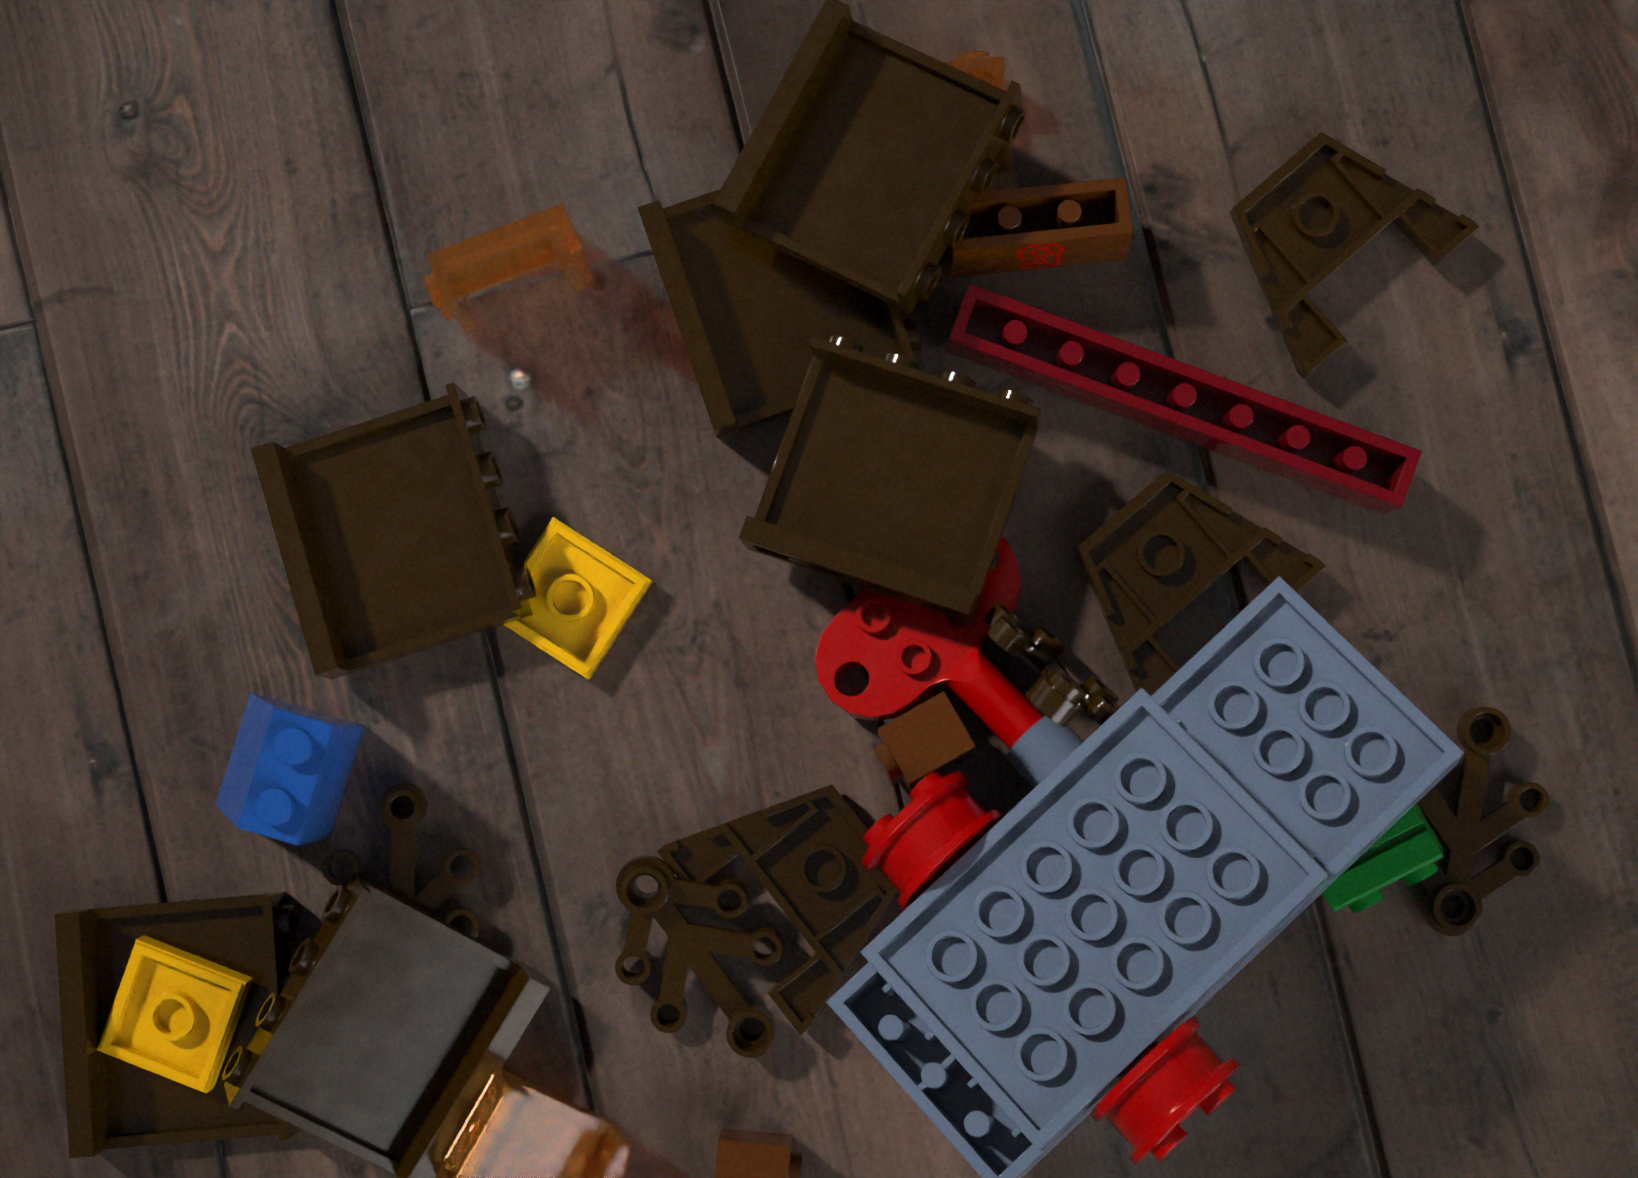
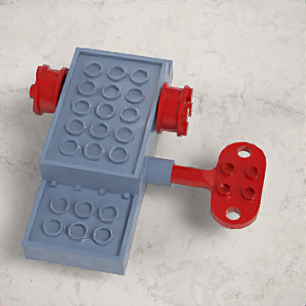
[815,536,1464,1178]

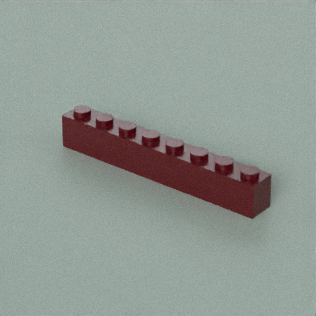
[945,283,1422,514]

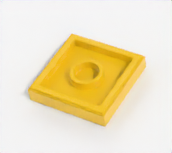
[503,517,653,680]
[97,935,253,1094]

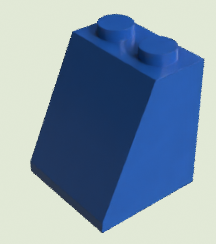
[215,692,365,845]

